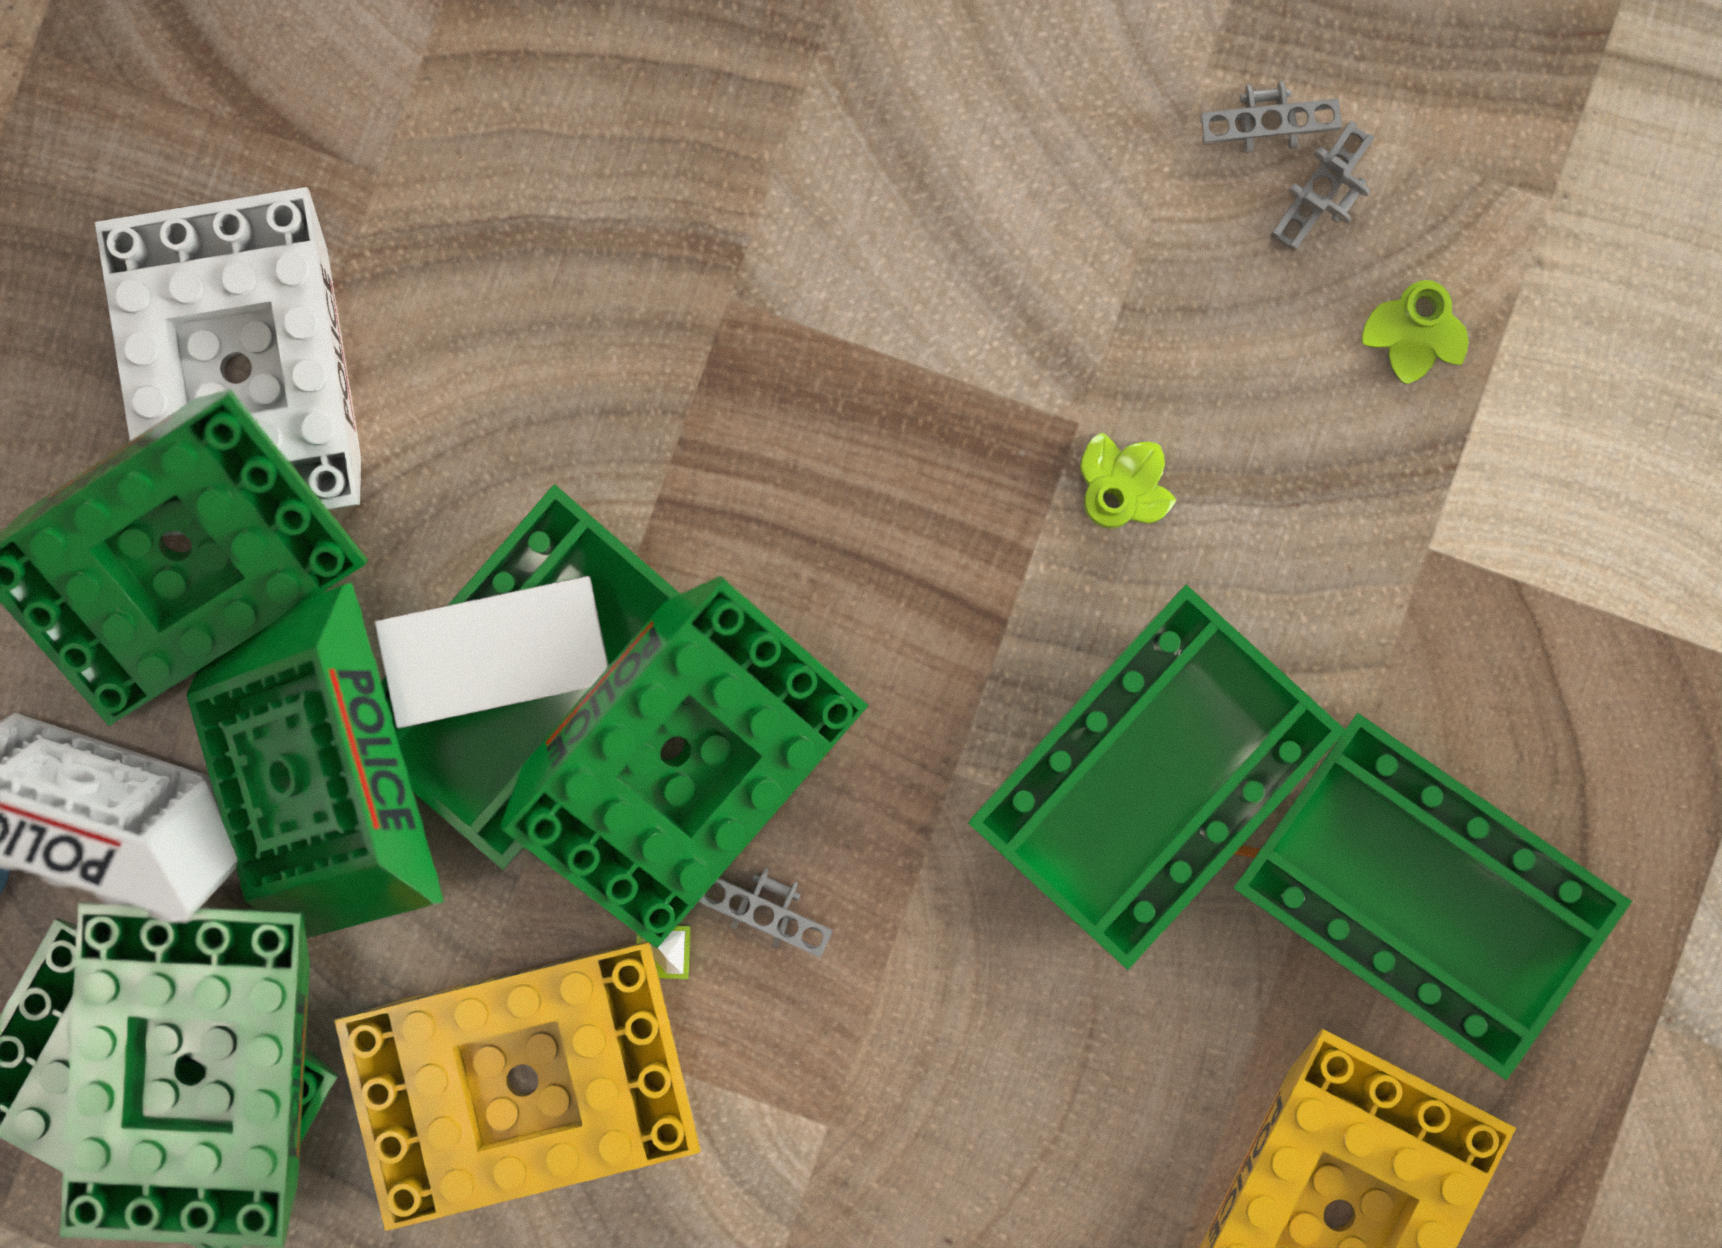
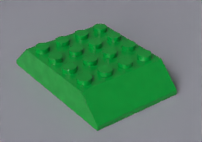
[381,484,680,870]
[967,584,1346,970]
[1233,712,1633,1081]

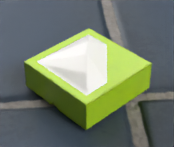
[636,924,691,979]

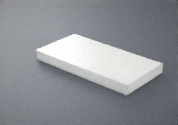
[375,576,609,728]

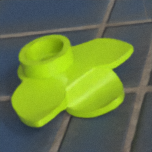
[1362,280,1469,385]
[1080,433,1176,529]

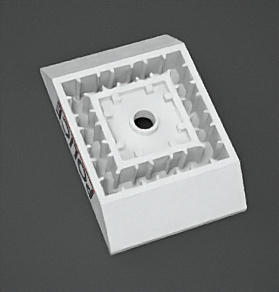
[95,187,361,537]
[0,713,238,922]

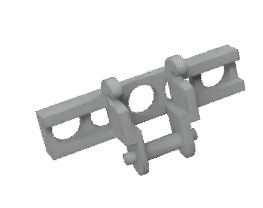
[1200,81,1342,153]
[1271,121,1375,251]
[698,868,833,958]

